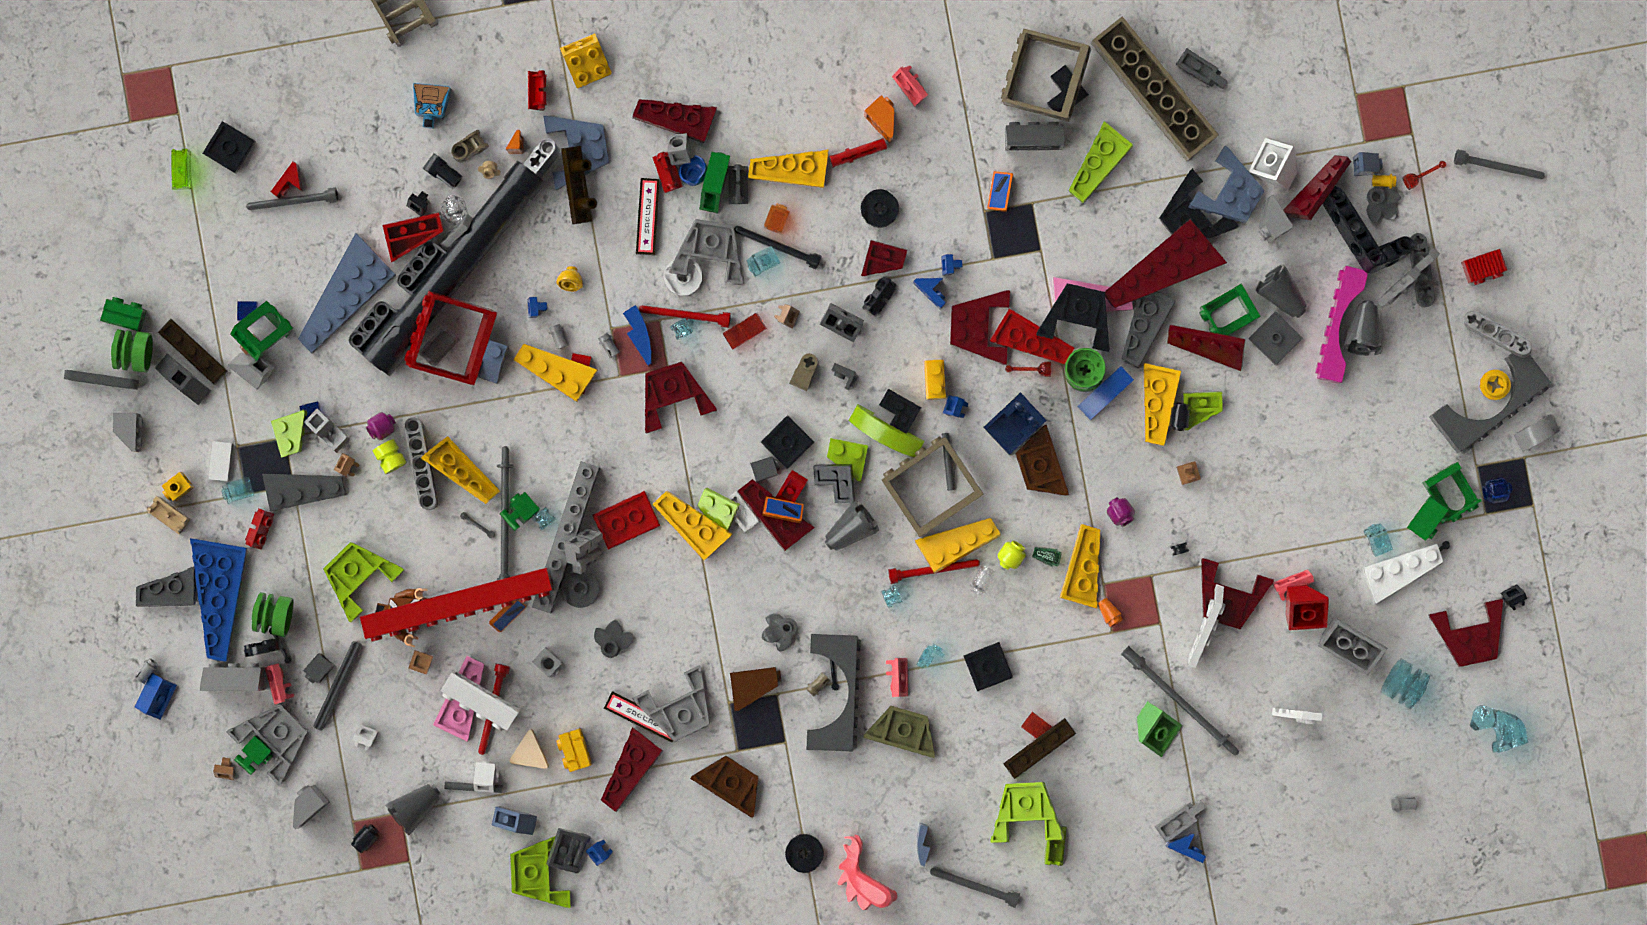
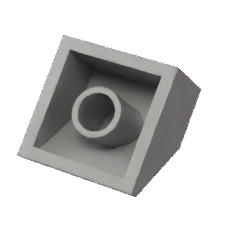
[1259,195,1293,243]
[293,785,330,830]

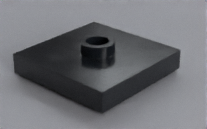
[202,121,256,174]
[761,415,814,469]
[963,642,1013,692]

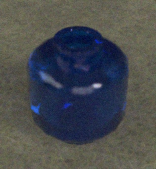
[1482,477,1512,504]

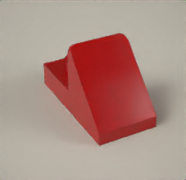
[270,161,303,198]
[775,470,808,502]

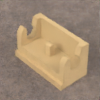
[147,496,191,535]

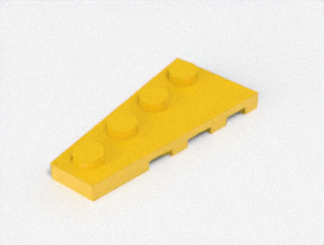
[748,149,829,188]
[1144,363,1181,446]
[421,436,500,504]
[653,490,733,560]
[915,518,1001,574]
[1060,524,1100,608]

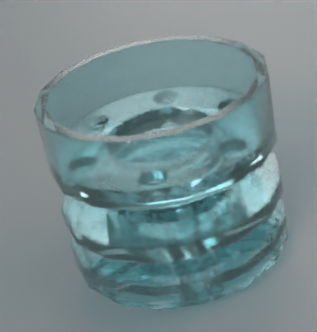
[1381,658,1430,709]

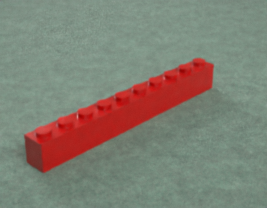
[360,568,554,642]

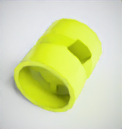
[372,439,407,474]

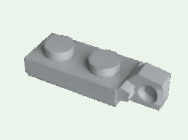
[1155,800,1206,843]

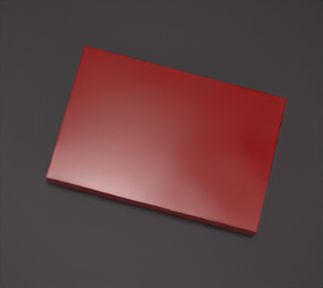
[592,491,661,550]

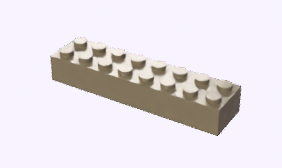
[1091,16,1219,162]

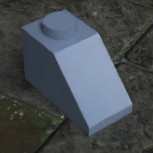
[1353,152,1383,176]
[479,340,509,384]
[492,807,537,835]

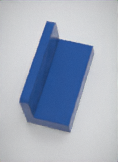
[135,673,177,720]

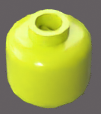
[997,540,1026,570]

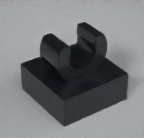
[406,191,429,216]
[1500,584,1527,610]

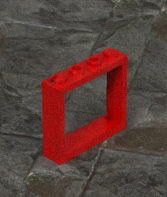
[405,291,497,386]

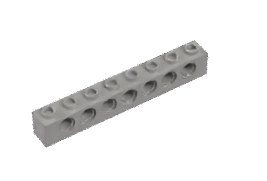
[532,461,600,613]

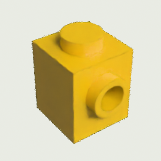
[162,472,195,502]

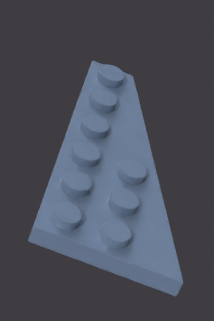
[298,233,395,353]

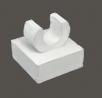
[353,724,378,750]

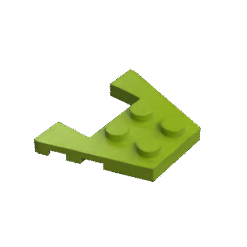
[323,542,404,623]
[990,782,1064,843]
[510,836,571,908]

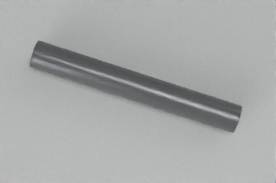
[942,433,955,491]
[444,782,503,793]

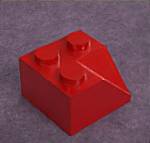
[1285,585,1329,630]

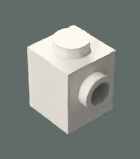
[473,761,499,793]

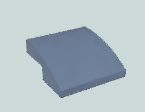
[916,823,930,867]

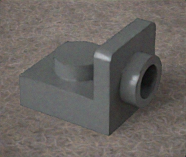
[832,363,858,390]

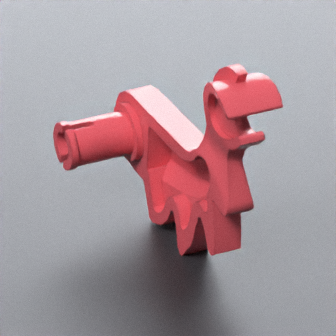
[838,834,897,910]

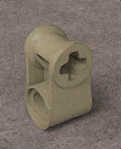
[451,130,489,162]
[789,353,818,391]

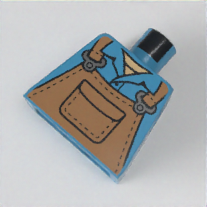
[413,83,451,129]

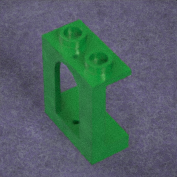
[1199,283,1261,336]
[230,301,293,361]
[1422,462,1482,522]

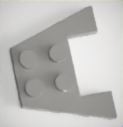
[669,219,743,285]
[1377,249,1440,307]
[632,665,709,742]
[226,704,308,786]

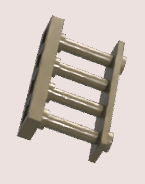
[371,0,438,47]

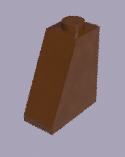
[730,667,782,711]

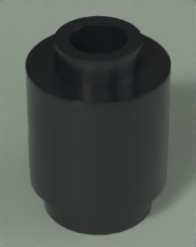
[1169,402,1190,431]
[351,824,379,853]

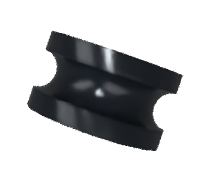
[1170,542,1189,556]

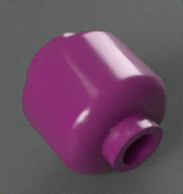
[366,412,396,440]
[1107,497,1135,527]

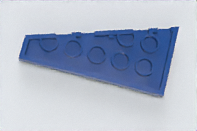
[190,538,248,662]

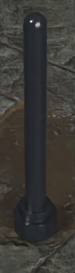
[734,226,822,270]

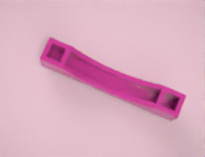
[1315,266,1368,384]

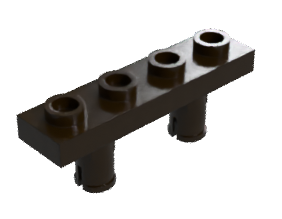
[561,145,597,225]

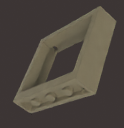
[1001,28,1091,122]
[881,436,984,537]

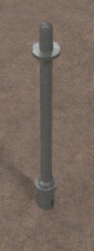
[497,446,514,580]
[1121,646,1239,755]

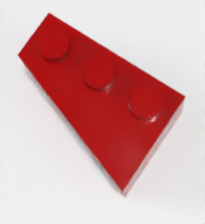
[382,212,445,263]

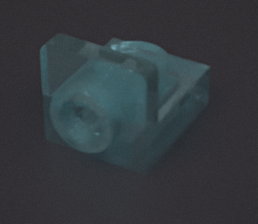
[746,246,780,277]
[222,477,254,504]
[1363,524,1393,557]
[916,644,944,669]

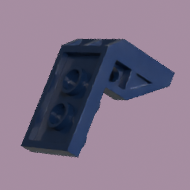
[983,392,1047,455]

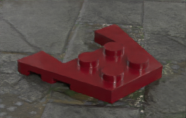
[950,290,1010,365]
[645,361,717,434]
[1201,558,1274,630]
[1428,599,1503,667]

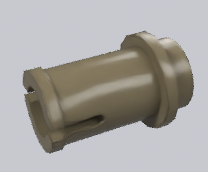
[806,672,830,697]

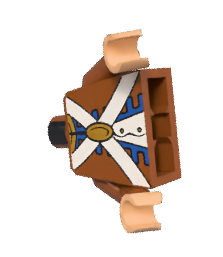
[375,588,428,647]

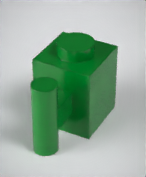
[500,492,540,531]
[234,735,273,775]

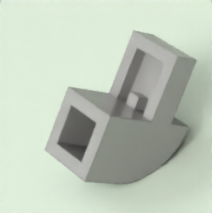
[1514,414,1560,451]

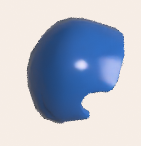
[679,155,707,186]

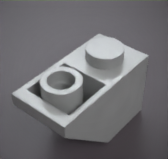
[228,353,274,389]
[113,413,143,452]

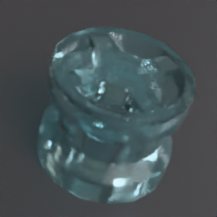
[670,318,694,340]
[532,507,556,531]
[881,585,902,608]

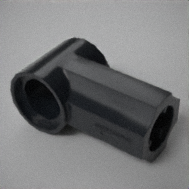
[423,153,463,189]

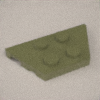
[863,706,935,758]

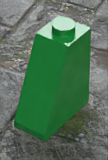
[699,152,730,214]

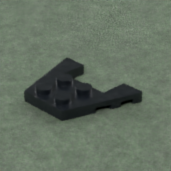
[1159,168,1239,239]
[1036,283,1110,352]

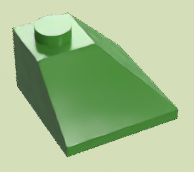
[1137,701,1183,757]

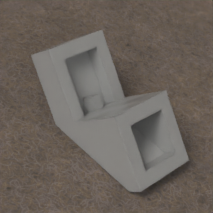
[304,409,350,453]

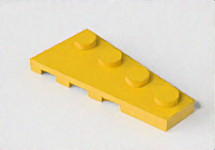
[513,344,598,402]

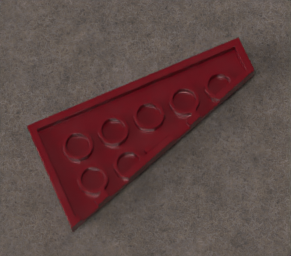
[1105,220,1227,308]

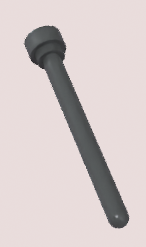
[1454,149,1545,179]
[246,187,338,210]
[930,868,1020,908]

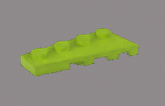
[1069,121,1133,204]

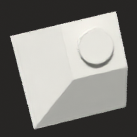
[1249,138,1297,190]

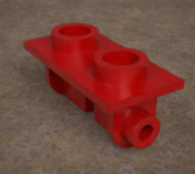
[528,70,547,111]
[652,152,683,193]
[245,508,274,550]

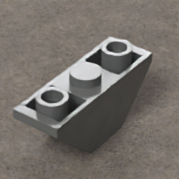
[155,354,211,405]

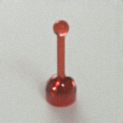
[1402,161,1446,190]
[1005,362,1051,377]

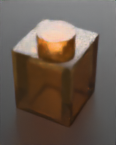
[764,203,790,235]

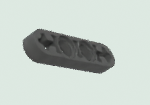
[1410,233,1435,307]
[64,370,139,390]

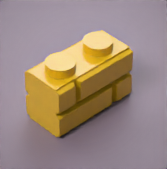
[924,360,946,400]
[556,728,593,772]

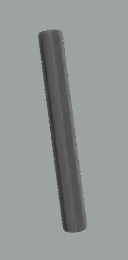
[313,641,362,730]

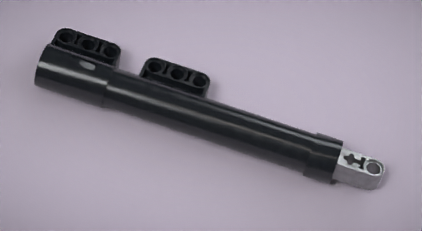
[349,139,560,377]

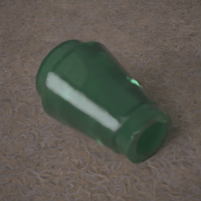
[1032,547,1062,567]

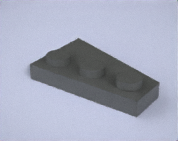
[136,566,195,607]

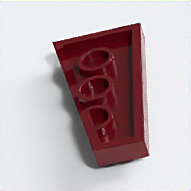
[632,99,717,143]
[1283,155,1352,221]
[1167,325,1246,371]
[737,479,815,552]
[601,727,663,812]

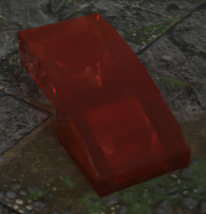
[722,313,767,350]
[1021,712,1052,739]

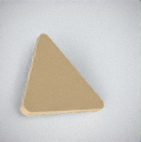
[509,729,549,769]

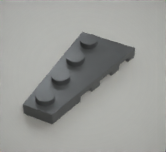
[1122,291,1176,368]
[262,474,346,511]

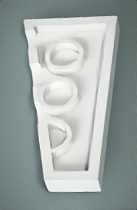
[1188,584,1225,668]
[1272,708,1322,724]

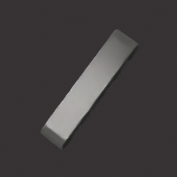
[404,417,438,510]

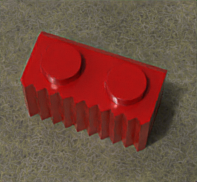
[1461,249,1507,285]

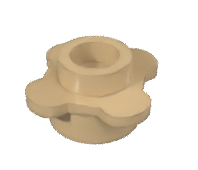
[478,161,501,179]

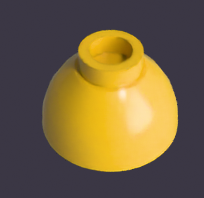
[556,266,583,292]

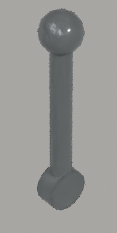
[460,512,495,538]

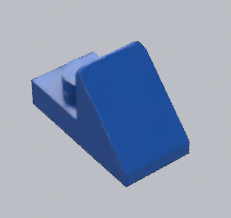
[913,278,946,309]
[1166,833,1206,863]

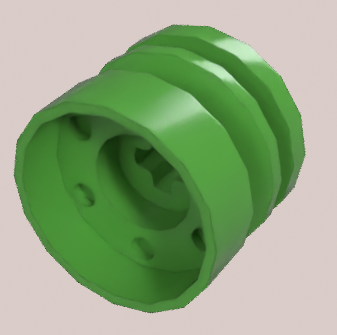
[111,329,153,373]
[1065,348,1105,392]
[251,592,294,637]

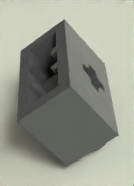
[820,303,864,342]

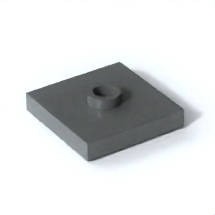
[1248,311,1303,365]

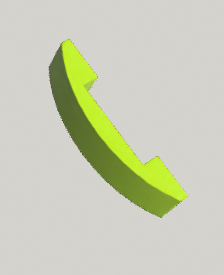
[848,404,924,457]

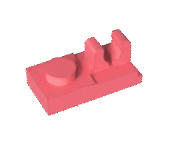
[892,65,928,106]
[1272,569,1314,601]
[886,658,908,697]
[265,663,294,705]

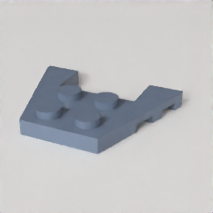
[543,116,609,190]
[1189,146,1265,223]

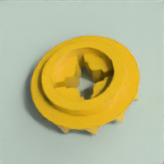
[1479,370,1511,400]

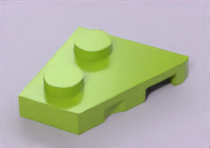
[1183,391,1223,431]
[271,410,307,458]
[827,438,868,482]
[697,488,740,531]

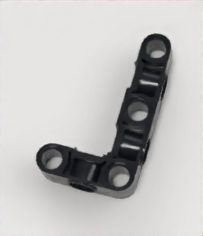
[1323,186,1415,274]

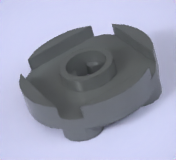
[561,571,599,608]

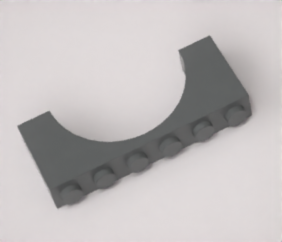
[1429,346,1551,453]
[806,634,861,752]

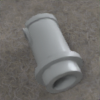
[549,324,568,350]
[598,333,620,358]
[135,658,158,684]
[1391,797,1417,812]

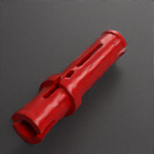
[829,138,887,168]

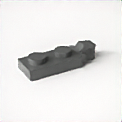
[1176,48,1227,89]

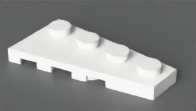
[1363,544,1443,604]

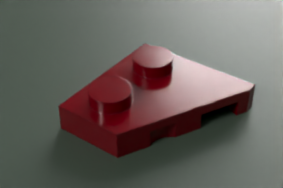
[861,240,907,276]

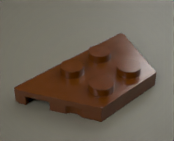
[1015,424,1069,496]
[690,756,758,819]

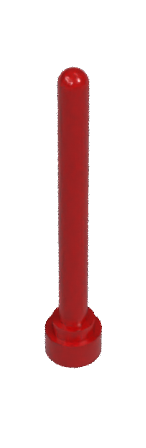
[639,305,731,328]
[888,559,980,584]
[478,663,510,755]

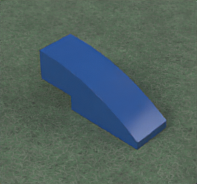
[623,305,652,367]
[1077,366,1134,420]

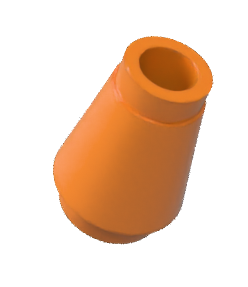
[1098,598,1123,628]

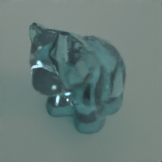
[1470,705,1528,753]

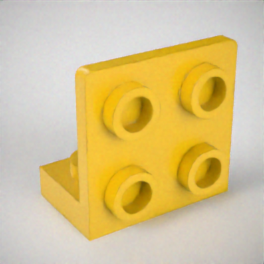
[560,33,612,88]

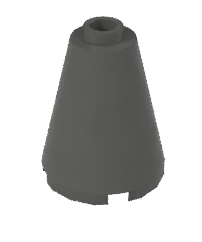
[1255,265,1306,318]
[1344,300,1382,356]
[825,500,879,551]
[385,784,441,835]

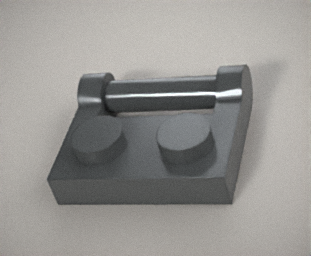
[546,828,591,873]

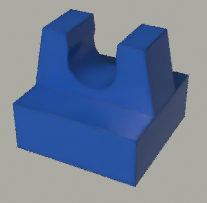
[941,254,963,276]
[527,297,547,318]
[943,395,969,418]
[586,840,613,866]

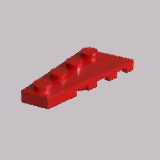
[989,308,1075,365]

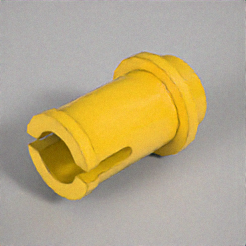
[1372,174,1396,189]

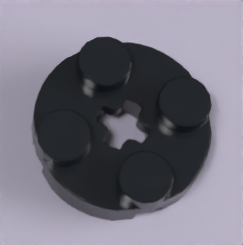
[861,189,899,228]
[244,638,283,657]
[785,834,824,873]

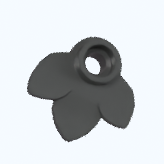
[1366,187,1401,223]
[762,613,797,652]
[594,620,633,658]

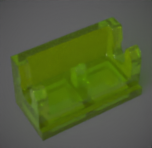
[171,149,191,190]

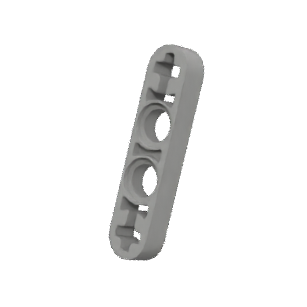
[1464,311,1532,358]

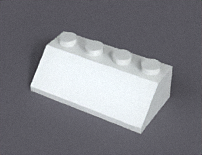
[440,670,519,731]

